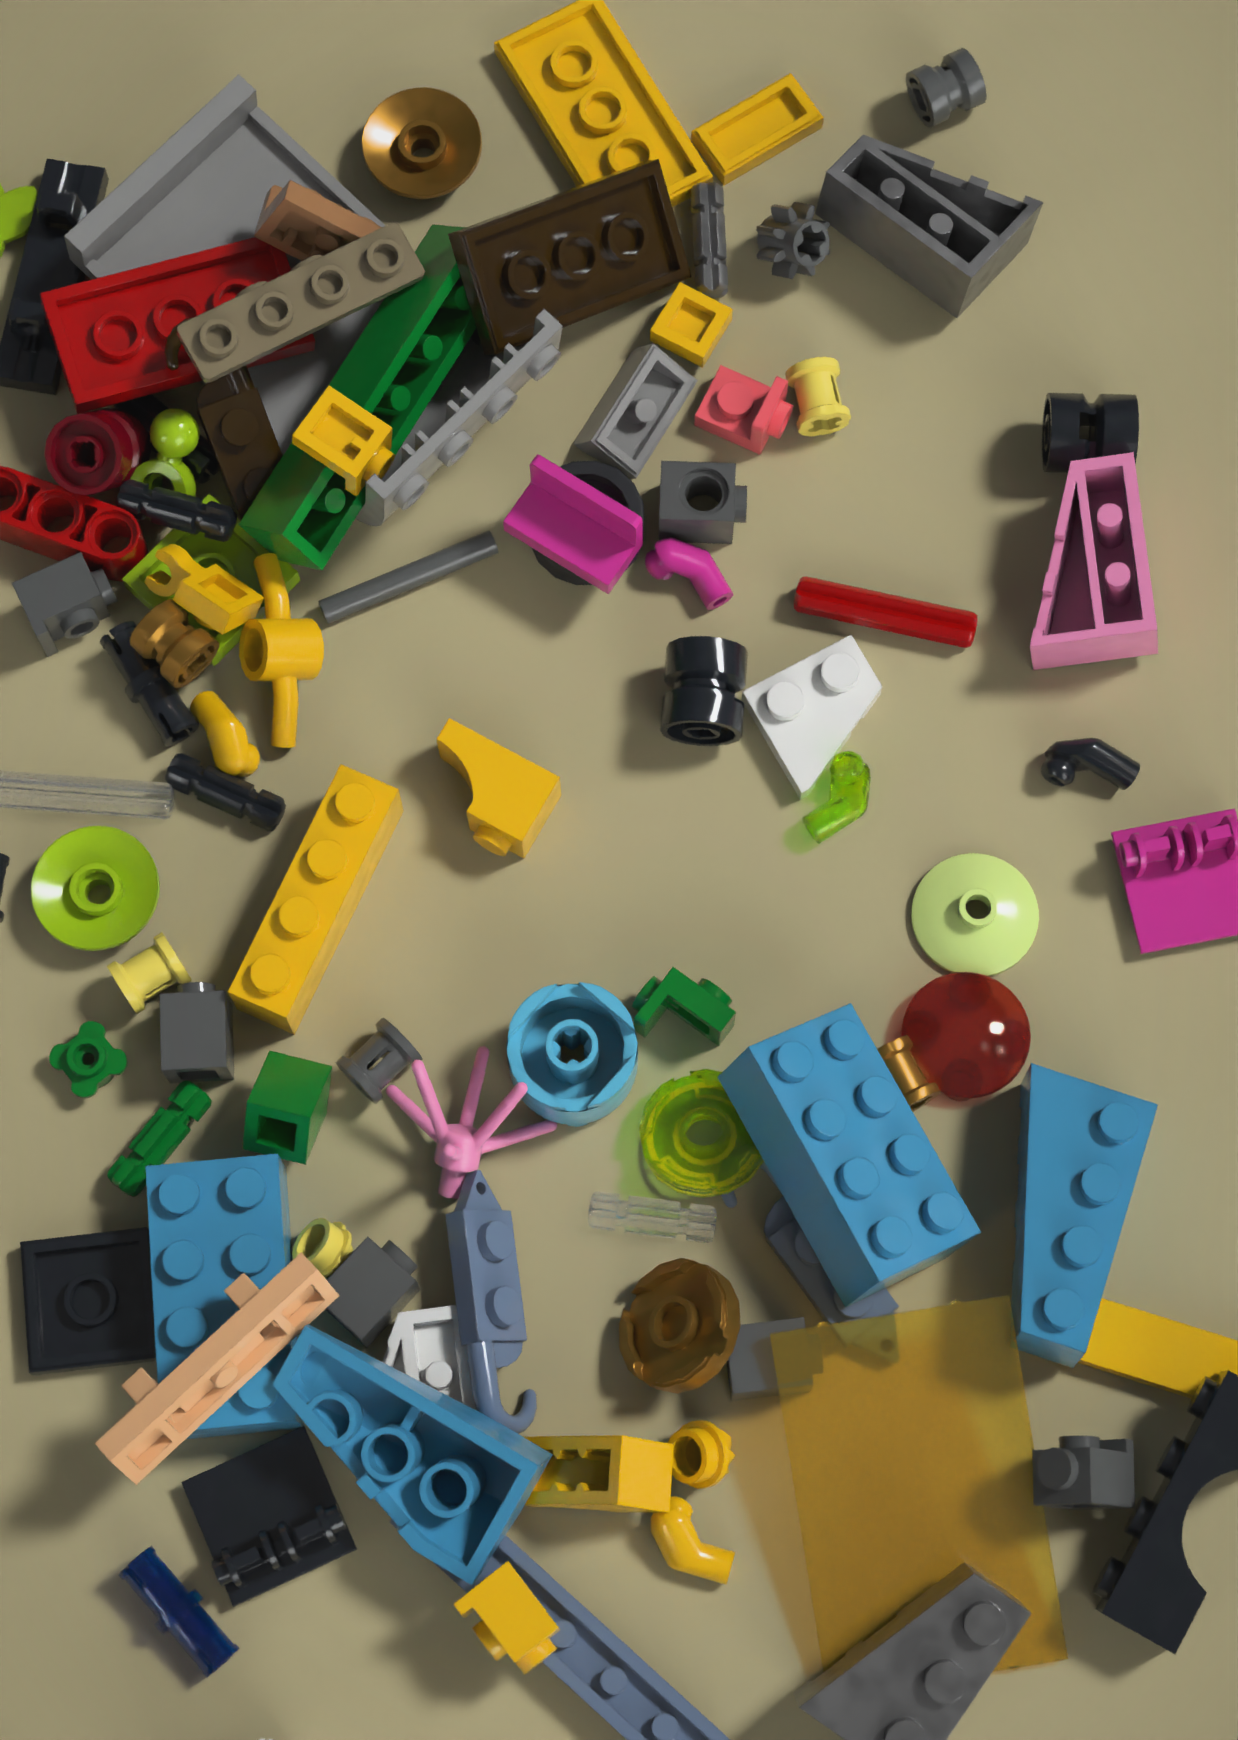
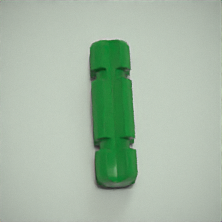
[107,1080,212,1197]

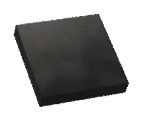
[20,1227,156,1376]

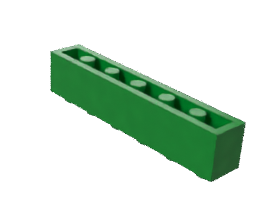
[239,224,476,570]

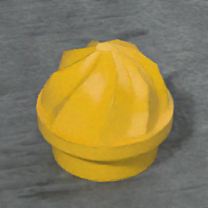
[668,1420,736,1489]

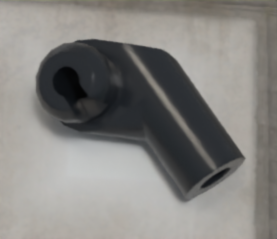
[1041,738,1140,790]

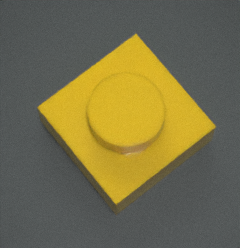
[650,282,733,368]

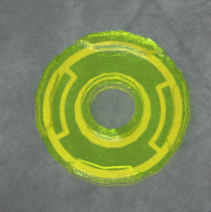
[639,1069,764,1198]

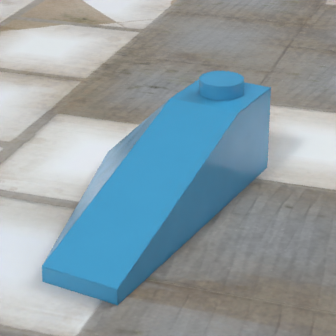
[272,1324,553,1585]

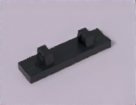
[0,158,109,395]

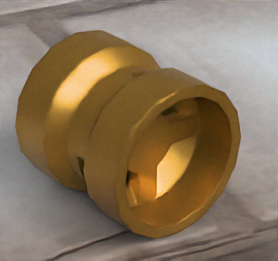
[129,599,219,688]

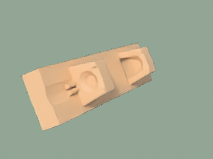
[95,1252,339,1485]

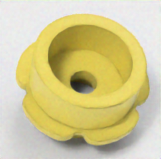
[292,1218,353,1279]

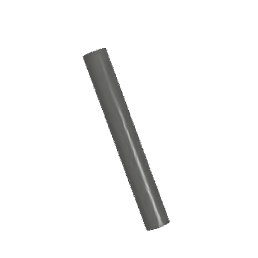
[318,530,499,624]

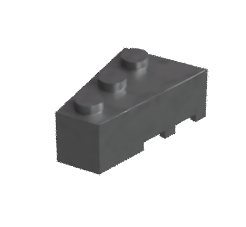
[815,135,1043,318]
[793,1562,1032,1740]

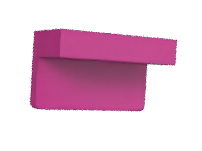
[503,454,643,594]

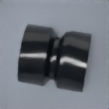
[1042,393,1139,473]
[660,636,748,746]

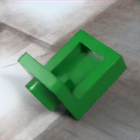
[632,967,736,1046]

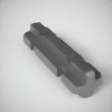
[691,182,728,298]

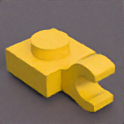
[144,544,264,635]

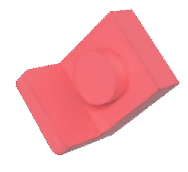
[694,365,793,455]

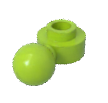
[131,408,200,519]

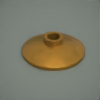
[362,87,482,199]

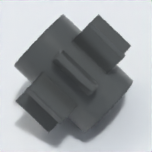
[756,202,830,279]

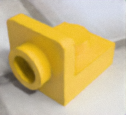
[292,386,395,496]

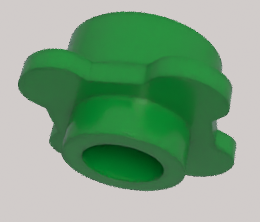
[49,1021,127,1098]

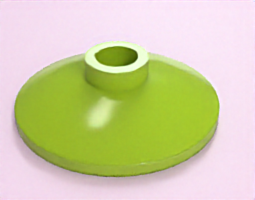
[31,826,160,951]

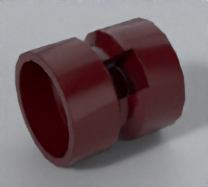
[44,407,151,495]

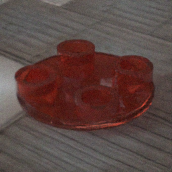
[900,972,1031,1102]

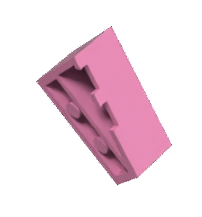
[1030,452,1158,670]

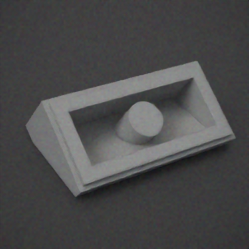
[573,343,698,479]

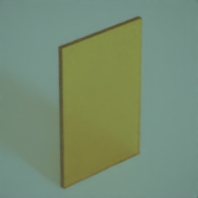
[769,1295,1068,1673]

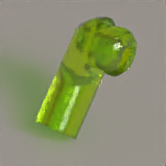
[802,751,871,844]

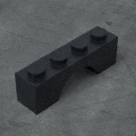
[1092,1370,1238,1654]

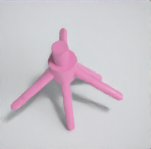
[386,1046,557,1199]

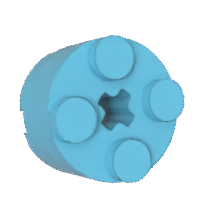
[507,982,638,1127]

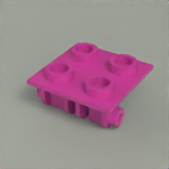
[1111,808,1238,954]

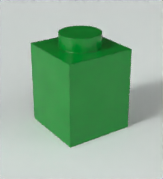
[242,1050,332,1165]

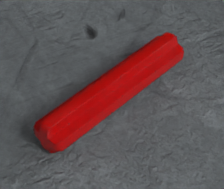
[794,576,978,648]

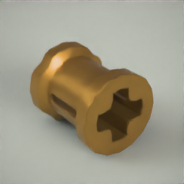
[877,1035,941,1112]

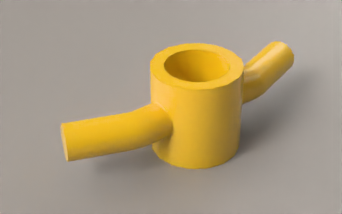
[239,553,324,748]

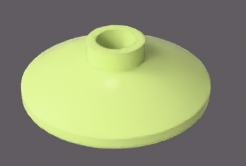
[911,853,1039,978]

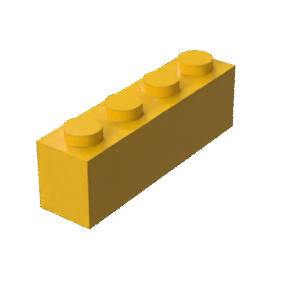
[228,764,404,1035]

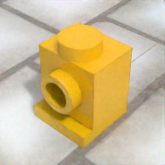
[453,1561,560,1675]

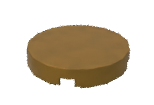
[619,1258,741,1394]

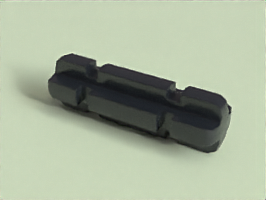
[116,479,237,542]
[165,753,286,831]

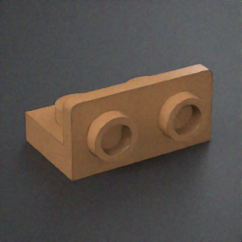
[254,180,382,261]

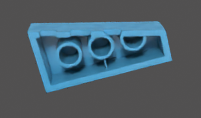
[1010,1063,1158,1368]

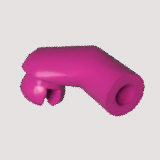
[645,537,733,610]

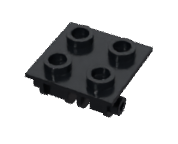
[181,1426,358,1607]

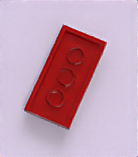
[40,237,315,414]

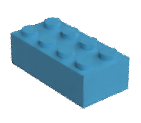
[718,1003,981,1308]
[145,1154,304,1440]

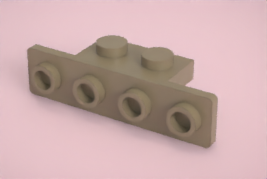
[177,222,425,383]

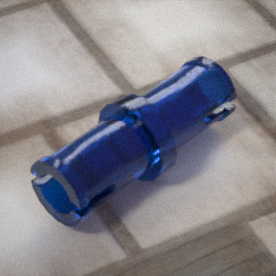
[119,1546,240,1678]

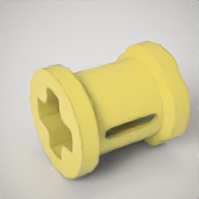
[785,357,851,436]
[107,932,192,1014]

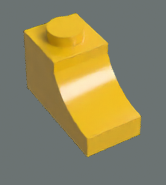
[437,718,561,859]
[524,1435,674,1513]

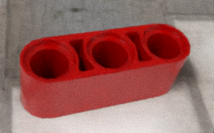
[0,466,149,582]

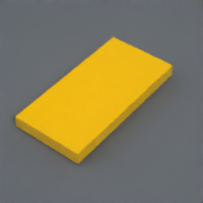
[494,0,713,207]

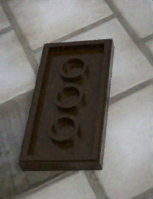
[448,159,692,355]

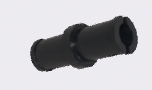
[100,621,199,746]

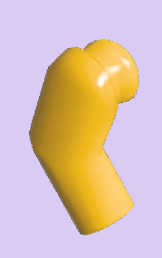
[190,691,260,777]
[651,1496,735,1585]

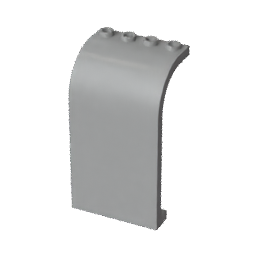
[64,74,563,527]

